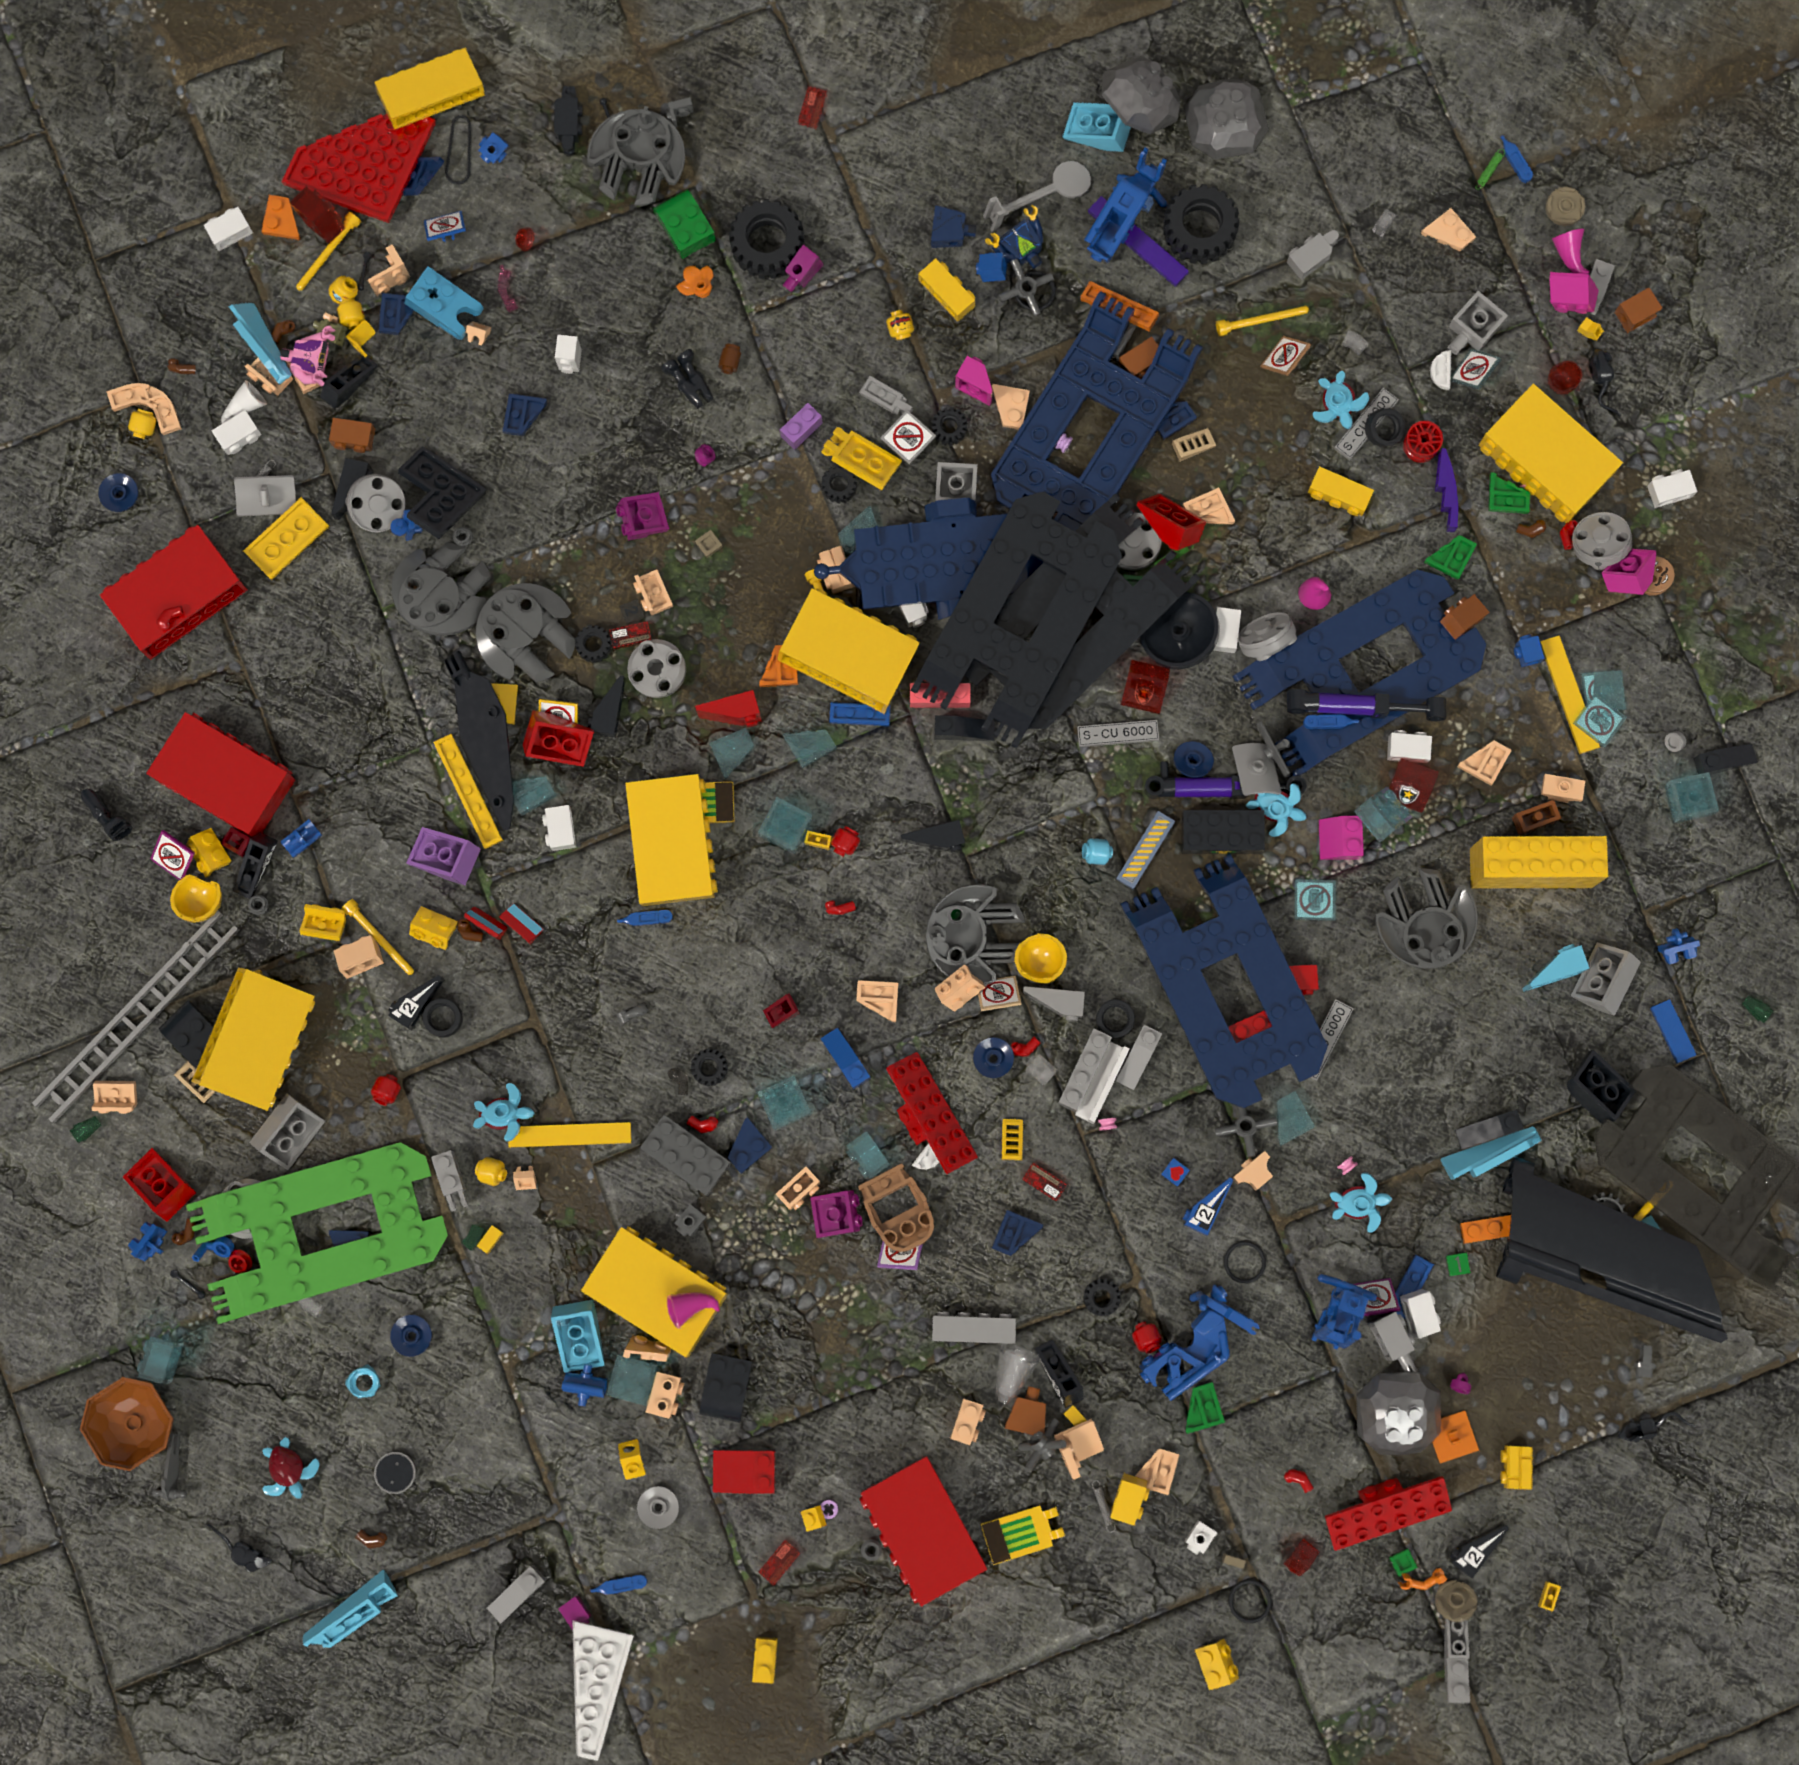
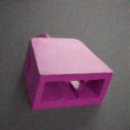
[782,245,824,293]

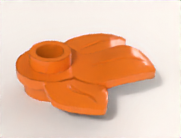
[676,266,713,298]

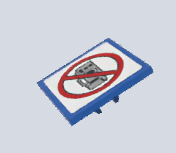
[424,211,466,242]

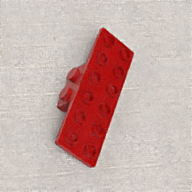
[886,1052,978,1174]
[1325,1476,1452,1551]

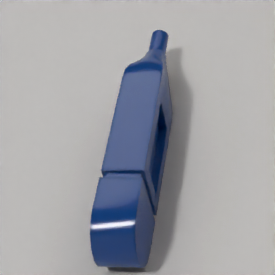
[1501,135,1533,183]
[1303,715,1359,729]
[617,910,673,926]
[590,1575,647,1595]

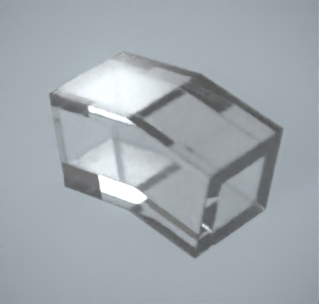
[1372,209,1396,237]
[1342,330,1369,356]
[297,1296,325,1318]

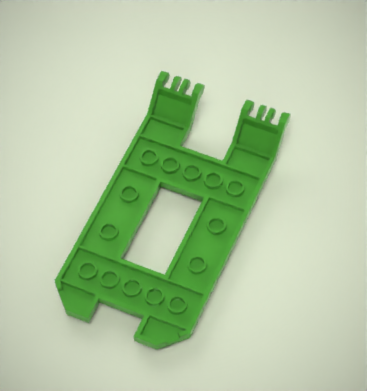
[186,1142,448,1324]

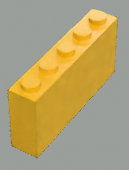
[375,48,485,130]

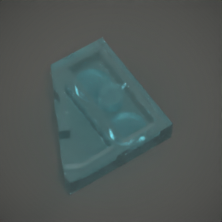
[838,506,877,554]
[710,728,754,779]
[782,730,837,769]
[512,777,556,816]
[1277,1091,1315,1146]

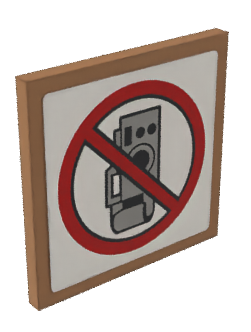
[1261,336,1311,376]

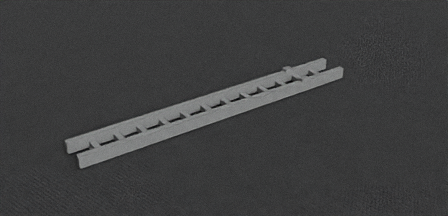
[32,910,240,1123]

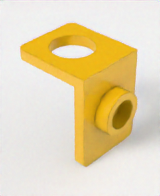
[345,320,376,358]
[618,1439,646,1480]

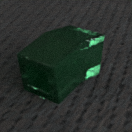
[461,1224,486,1251]

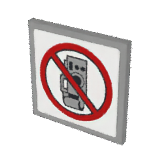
[880,410,936,465]

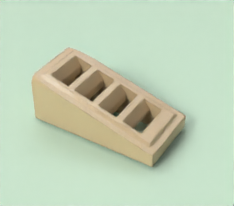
[1172,428,1216,462]
[174,1061,216,1103]

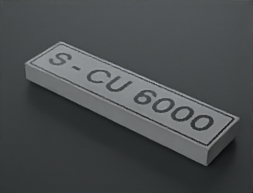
[1334,388,1399,461]
[1077,720,1159,747]
[1310,999,1354,1081]

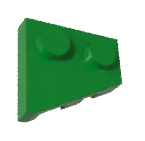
[1488,472,1530,514]
[1424,535,1477,580]
[1185,1382,1225,1434]

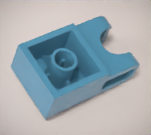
[405,267,483,340]

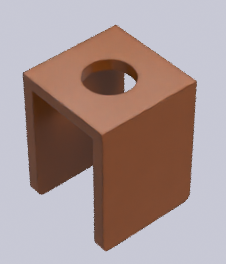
[1614,288,1662,333]

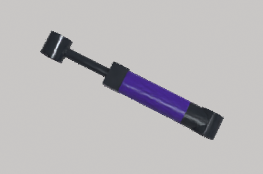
[1287,689,1446,722]
[1144,761,1307,799]

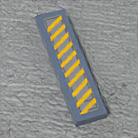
[1116,811,1175,889]

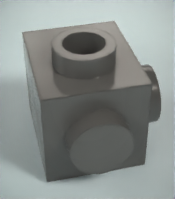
[675,1204,707,1237]

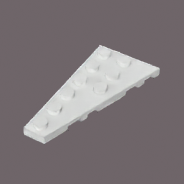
[573,1620,633,1761]

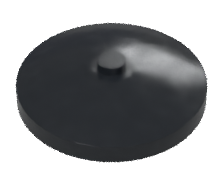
[1140,592,1220,669]

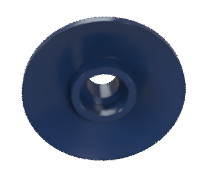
[98,473,138,512]
[1174,741,1214,778]
[973,1037,1014,1078]
[390,1315,432,1357]

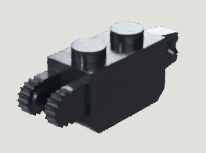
[554,86,583,156]

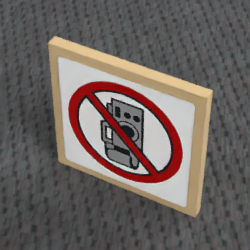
[978,976,1021,1011]

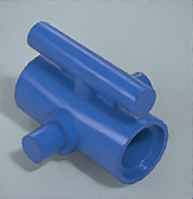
[561,1364,607,1406]

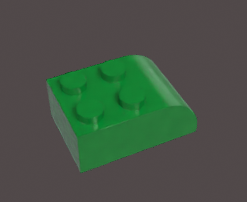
[653,190,716,259]

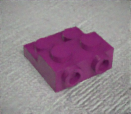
[616,492,669,540]
[810,1191,863,1238]

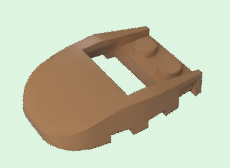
[858,1163,934,1252]

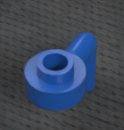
[192,1237,235,1262]

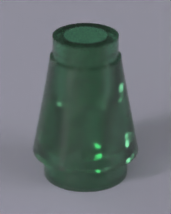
[1742,995,1774,1023]
[69,1116,102,1144]

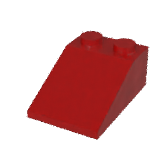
[1137,494,1206,551]
[695,690,762,727]
[522,710,594,767]
[123,1148,197,1222]
[713,1450,776,1494]

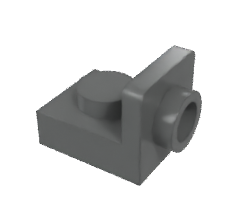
[666,97,694,127]

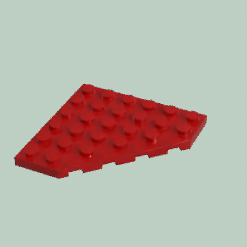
[282,114,436,223]

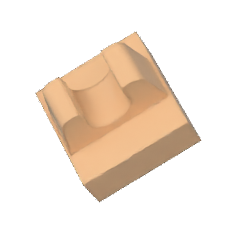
[466,322,491,345]
[513,1166,537,1190]

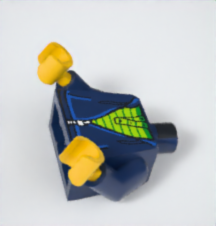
[985,205,1043,269]

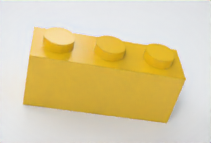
[918,258,975,322]
[1308,466,1374,516]

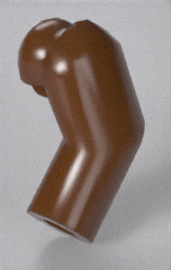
[271,320,295,344]
[167,358,196,375]
[1516,520,1546,538]
[457,919,484,943]
[172,1219,197,1245]
[355,1529,387,1549]

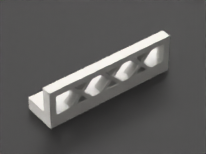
[1075,1042,1129,1124]

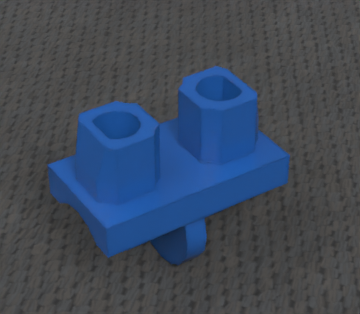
[390,509,422,541]
[281,819,322,858]
[1657,928,1700,964]
[128,1222,167,1262]

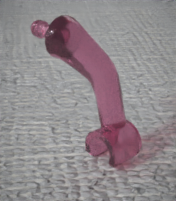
[498,265,518,312]

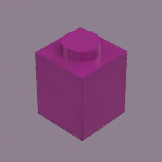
[558,1595,592,1630]

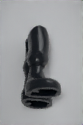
[661,349,714,409]
[81,788,133,841]

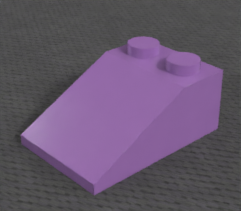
[406,827,481,885]

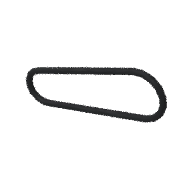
[445,115,471,185]

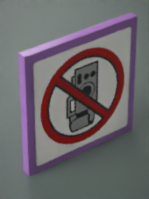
[877,1241,923,1270]

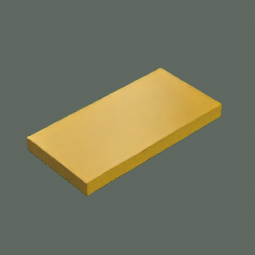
[243,497,329,580]

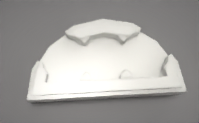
[1430,350,1451,390]
[912,1143,940,1170]

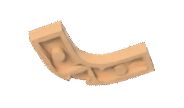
[107,383,182,435]

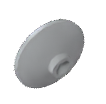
[637,1486,679,1529]

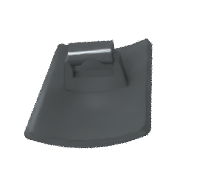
[1256,721,1292,779]

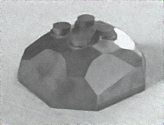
[1102,57,1180,134]
[1184,78,1268,160]
[1357,1372,1441,1455]

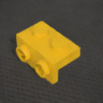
[186,828,231,877]
[300,904,346,941]
[409,906,458,950]
[1195,1639,1239,1690]

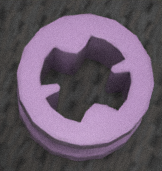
[1055,433,1073,453]
[821,1500,838,1519]

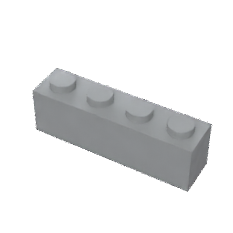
[1058,1029,1112,1112]
[932,1312,1016,1344]

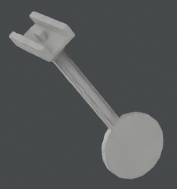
[983,161,1091,232]

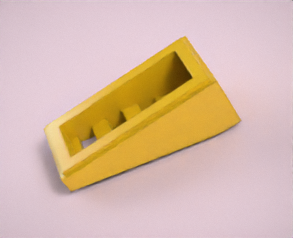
[1001,1119,1023,1161]

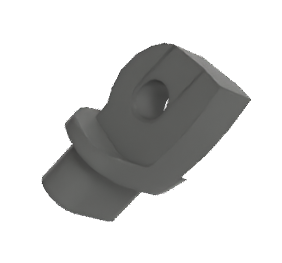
[1634,1345,1656,1378]

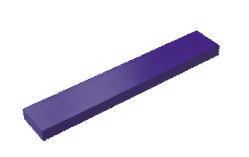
[1088,196,1189,287]

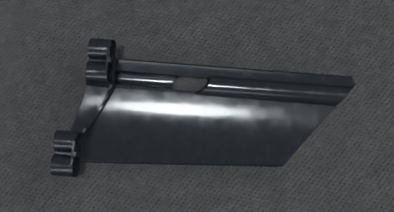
[1496,1156,1728,1343]

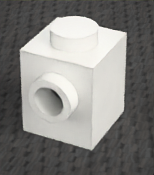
[899,603,929,628]

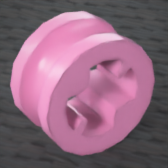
[1098,1118,1117,1131]
[1337,1156,1358,1175]

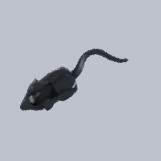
[1589,348,1621,417]
[1618,1412,1695,1443]
[206,1523,272,1572]

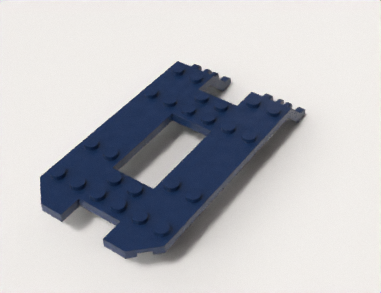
[991,291,1203,531]
[1233,570,1486,777]
[1120,853,1328,1109]

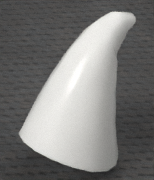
[221,380,267,424]

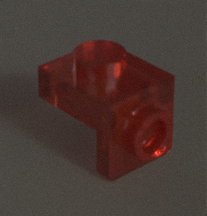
[1284,1539,1320,1577]

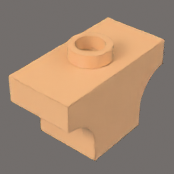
[1541,774,1585,803]
[1232,1151,1273,1191]

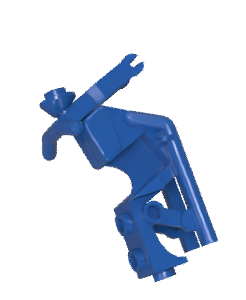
[1084,147,1167,263]
[1312,1274,1377,1350]
[1139,1285,1259,1401]

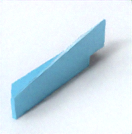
[229,303,292,385]
[1441,1127,1542,1180]
[303,1570,397,1648]

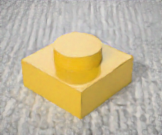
[800,1505,827,1531]

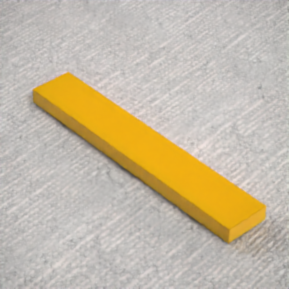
[1540,636,1600,754]
[433,734,503,849]
[508,1122,632,1148]

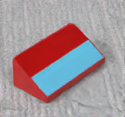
[499,903,544,945]
[464,907,507,940]

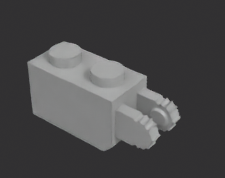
[1287,230,1339,280]
[431,1150,468,1211]

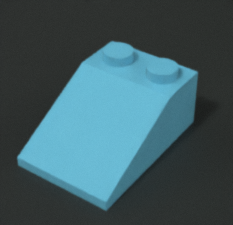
[1063,103,1131,152]
[1522,944,1590,992]
[551,1300,605,1373]

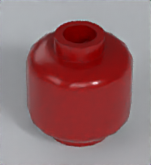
[831,826,860,857]
[370,1074,401,1106]
[1132,1321,1162,1354]

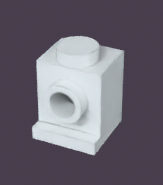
[1185,1520,1217,1554]

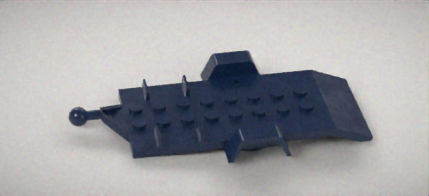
[814,498,1044,620]

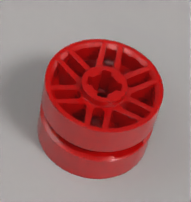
[1403,421,1443,463]

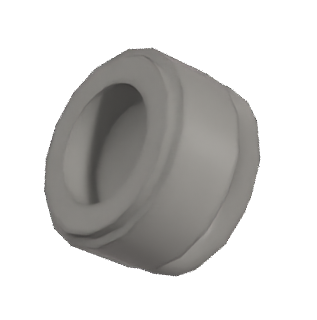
[1665,731,1686,752]

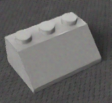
[1571,942,1641,1016]
[249,1093,325,1170]

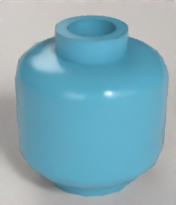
[1082,838,1113,865]

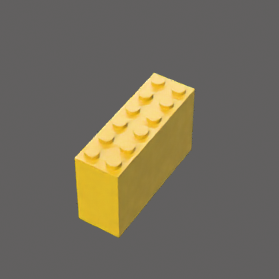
[1478,384,1623,523]
[777,588,920,714]
[625,774,718,906]
[1470,836,1608,888]
[191,967,315,1111]
[581,1226,728,1358]

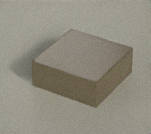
[695,530,723,558]
[1222,1553,1246,1569]

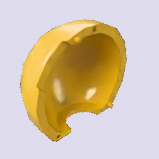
[170,874,222,923]
[1014,933,1067,983]

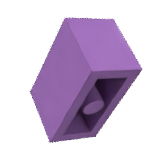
[780,403,822,450]

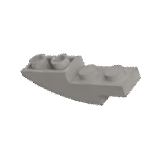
[1444,1618,1470,1704]

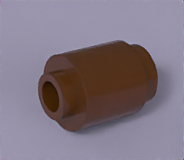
[718,343,741,375]

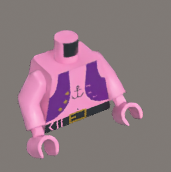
[280,326,335,386]

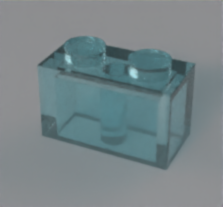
[846,1131,891,1180]

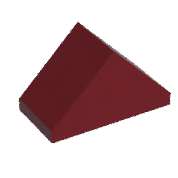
[221,827,251,858]
[763,993,800,1028]

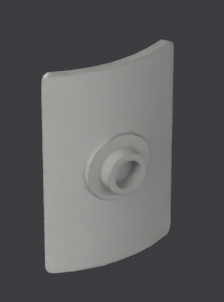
[234,475,296,516]
[1232,743,1281,796]

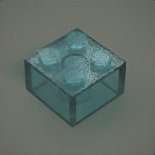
[1664,772,1719,823]
[1354,787,1413,843]
[758,797,813,854]
[757,1076,812,1131]
[137,1336,184,1384]
[606,1354,659,1406]

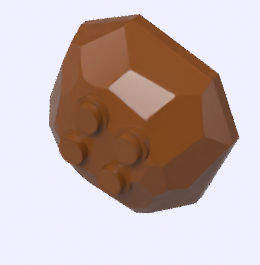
[80,1377,174,1471]

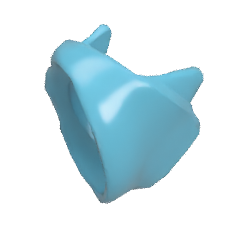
[345,1364,381,1398]

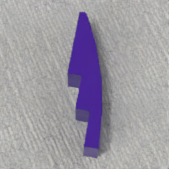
[1435,448,1458,533]

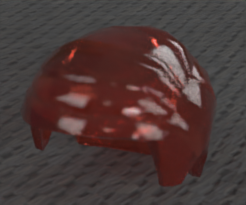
[1547,360,1583,395]

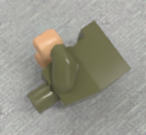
[313,312,349,346]

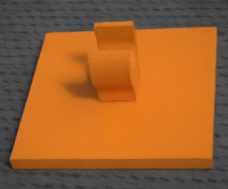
[1432,1410,1479,1463]

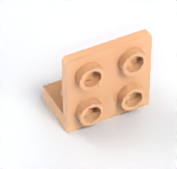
[368,244,410,296]
[1054,1419,1104,1480]

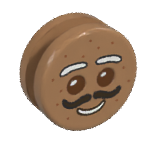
[1644,556,1675,596]

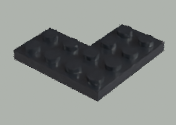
[398,446,486,539]

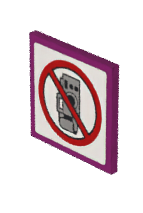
[150,830,195,880]
[1354,1278,1400,1316]

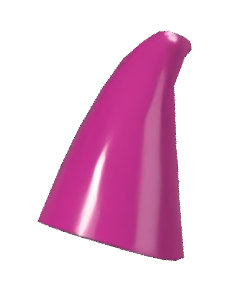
[1552,229,1589,274]
[1298,577,1331,610]
[667,1292,720,1329]

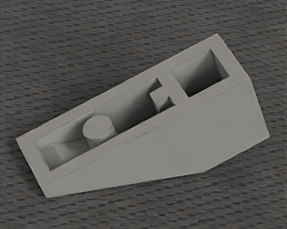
[1023,986,1085,1021]
[1116,1025,1162,1090]
[487,1564,547,1624]

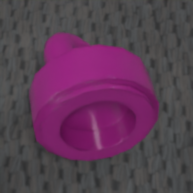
[695,444,715,466]
[1450,1372,1472,1394]

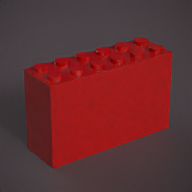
[100,525,248,660]
[146,712,295,838]
[859,1455,987,1606]

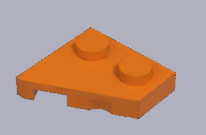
[262,195,300,240]
[759,645,798,687]

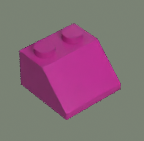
[1550,272,1599,314]
[955,356,993,406]
[1602,549,1656,595]
[1318,816,1363,860]

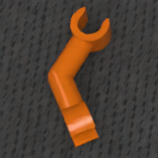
[1398,1568,1447,1590]

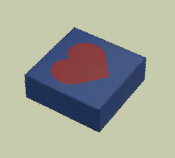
[1161,1158,1190,1187]

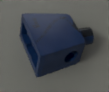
[931,205,976,248]

